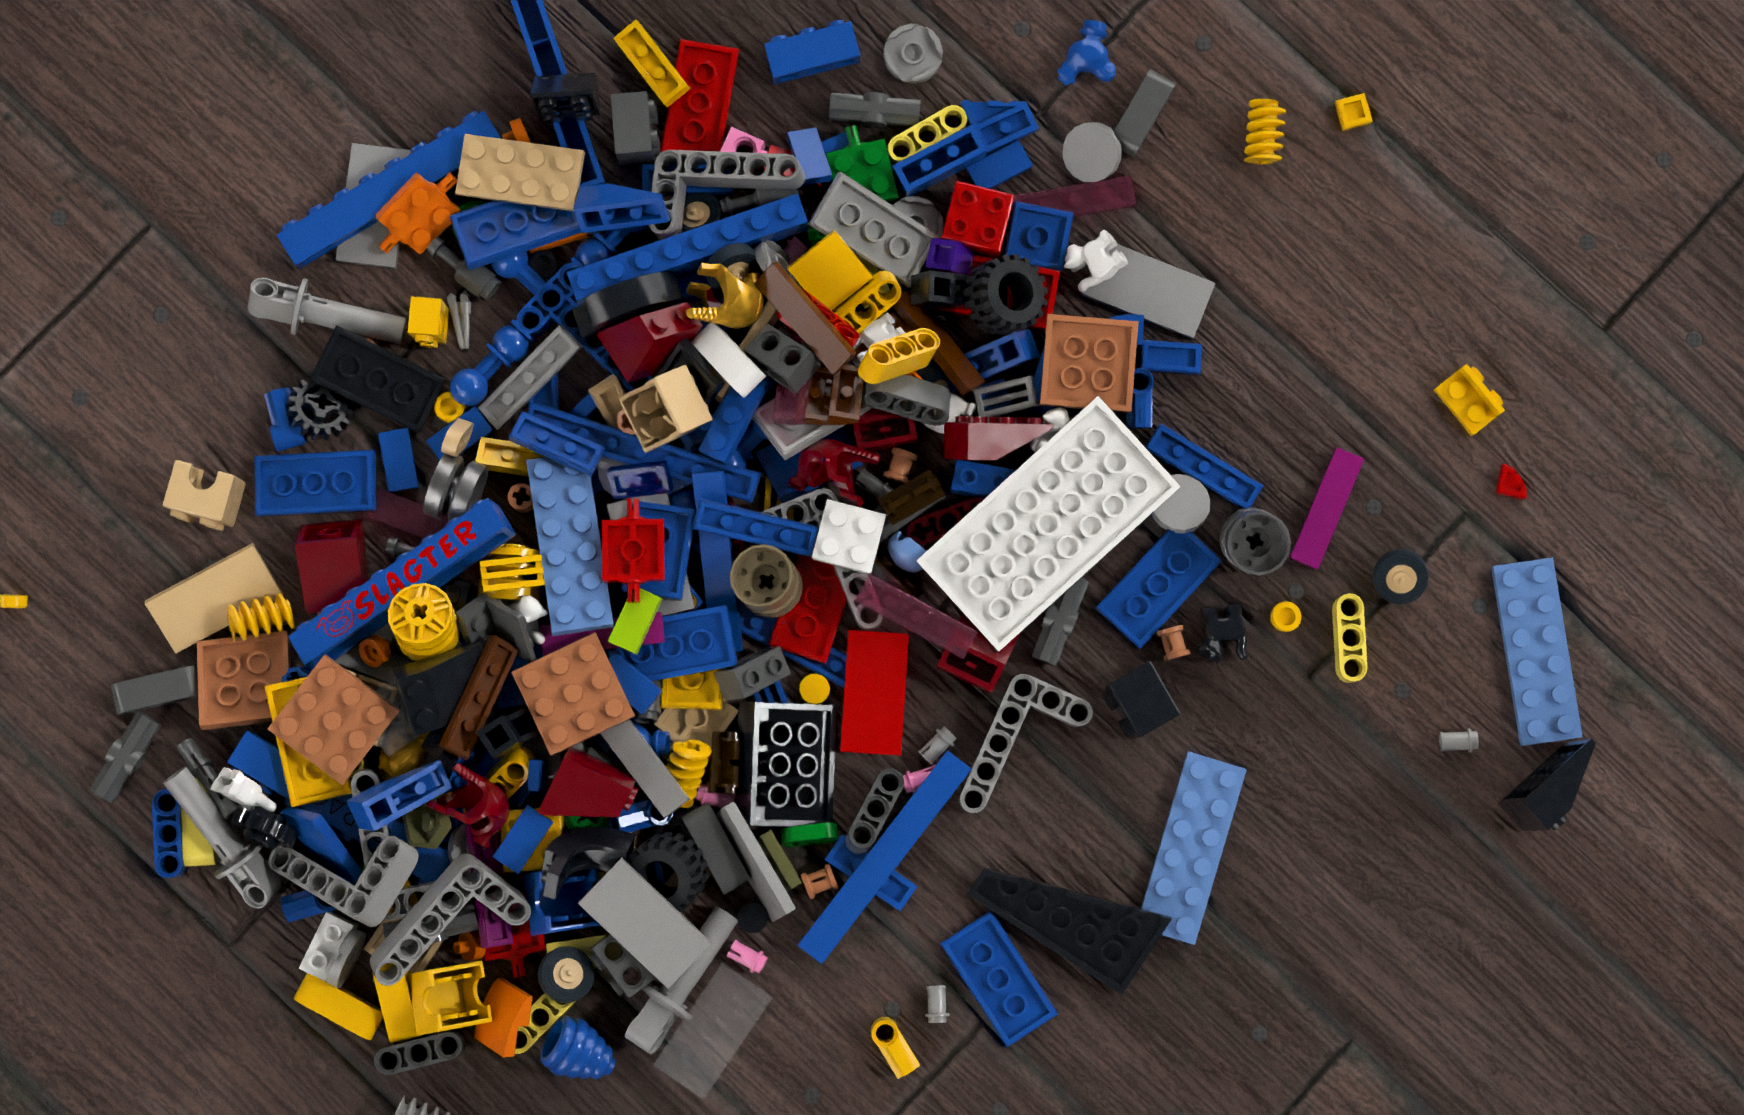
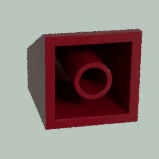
[597,302,703,383]
[295,519,368,615]
[538,747,639,817]

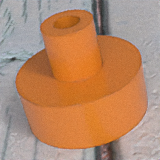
[502,117,531,143]
[359,635,391,668]
[453,930,486,961]

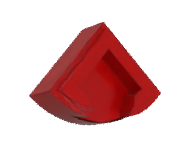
[1495,463,1527,500]

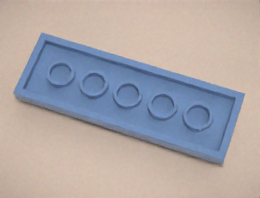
[526,457,614,636]
[1491,557,1583,746]
[1141,751,1247,945]

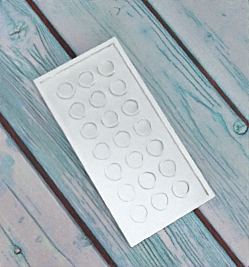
[916,396,1181,652]

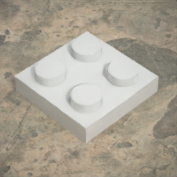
[812,499,886,575]

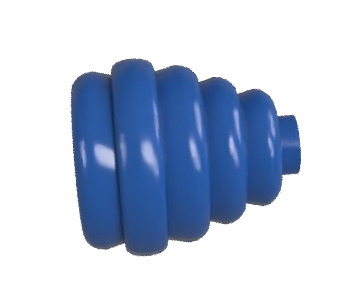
[540,1015,616,1080]

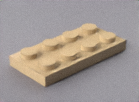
[455,134,585,211]

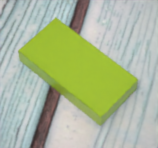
[608,588,663,655]

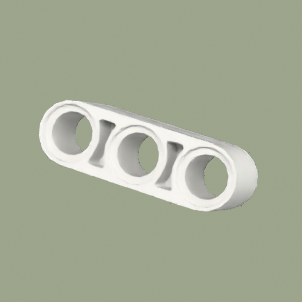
[691,323,766,398]

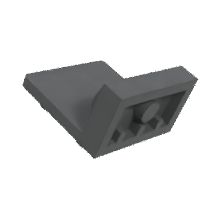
[455,593,536,663]

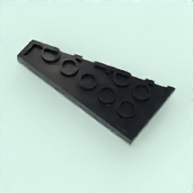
[967,867,1172,995]

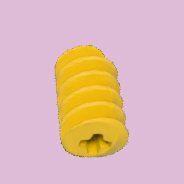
[1244,99,1286,164]
[227,593,295,642]
[666,739,712,808]

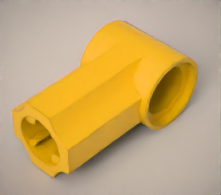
[871,1017,920,1079]

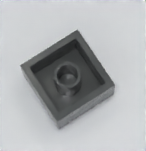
[610,91,660,167]

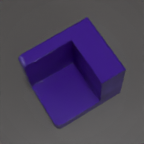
[925,238,975,275]

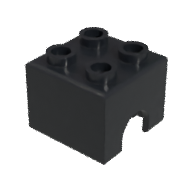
[1103,661,1181,739]

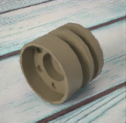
[730,544,803,619]

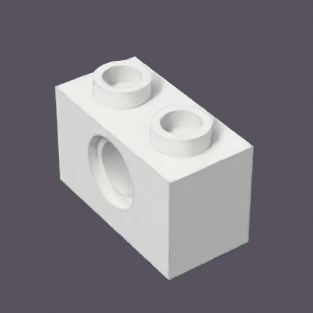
[299,912,359,982]

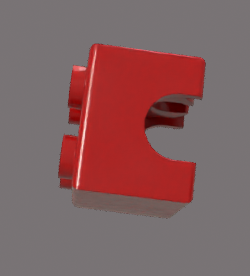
[941,180,1015,259]

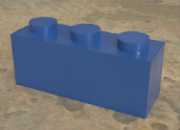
[764,20,860,85]
[892,124,987,197]

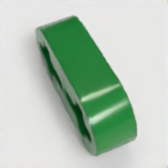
[779,823,839,848]

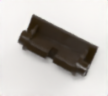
[877,470,945,526]
[868,550,924,610]
[709,731,742,794]

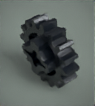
[286,379,354,441]
[231,806,299,850]

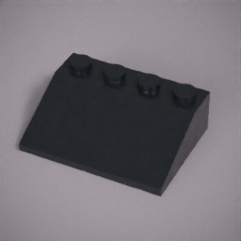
[735,701,837,826]
[1498,739,1596,831]

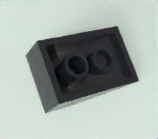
[392,641,498,736]

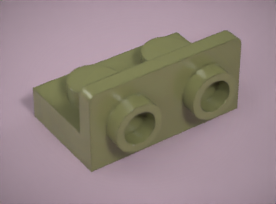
[402,793,452,849]
[756,830,802,892]

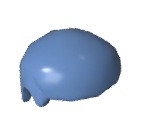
[887,531,927,572]

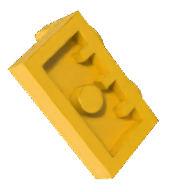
[1434,364,1505,437]

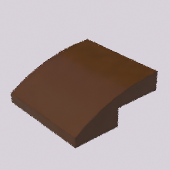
[796,364,864,425]

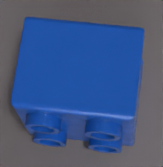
[523,869,600,936]

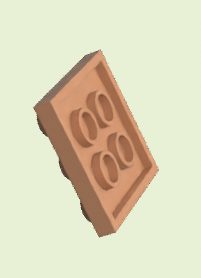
[1040,314,1139,413]
[197,631,291,730]
[511,632,635,756]
[268,654,400,785]

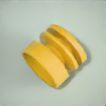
[477,544,542,604]
[388,583,460,661]

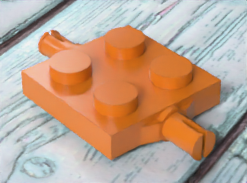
[375,172,461,255]

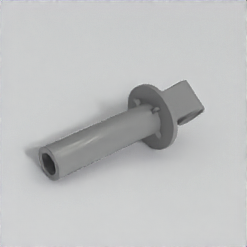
[248,278,406,344]
[163,766,281,908]
[625,906,738,1055]

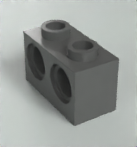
[744,323,819,394]
[714,646,791,701]
[590,933,656,998]

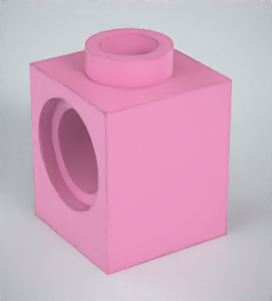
[720,127,768,168]

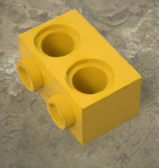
[408,296,449,348]

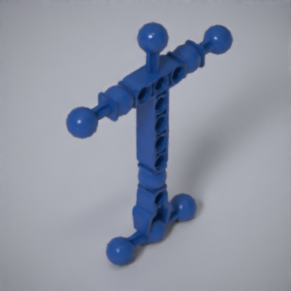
[450,225,769,509]

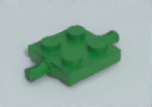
[826,125,899,202]

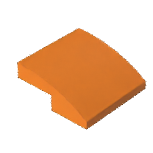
[474,978,533,1058]

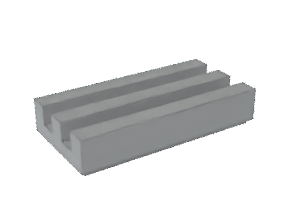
[973,376,1039,417]

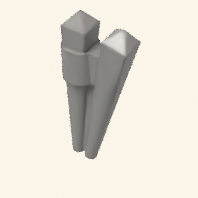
[447,291,471,350]

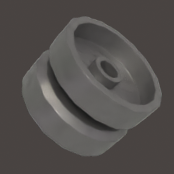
[423,453,488,521]

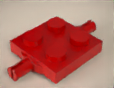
[602,498,665,603]
[484,873,546,978]

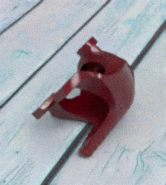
[788,438,880,507]
[426,763,509,849]

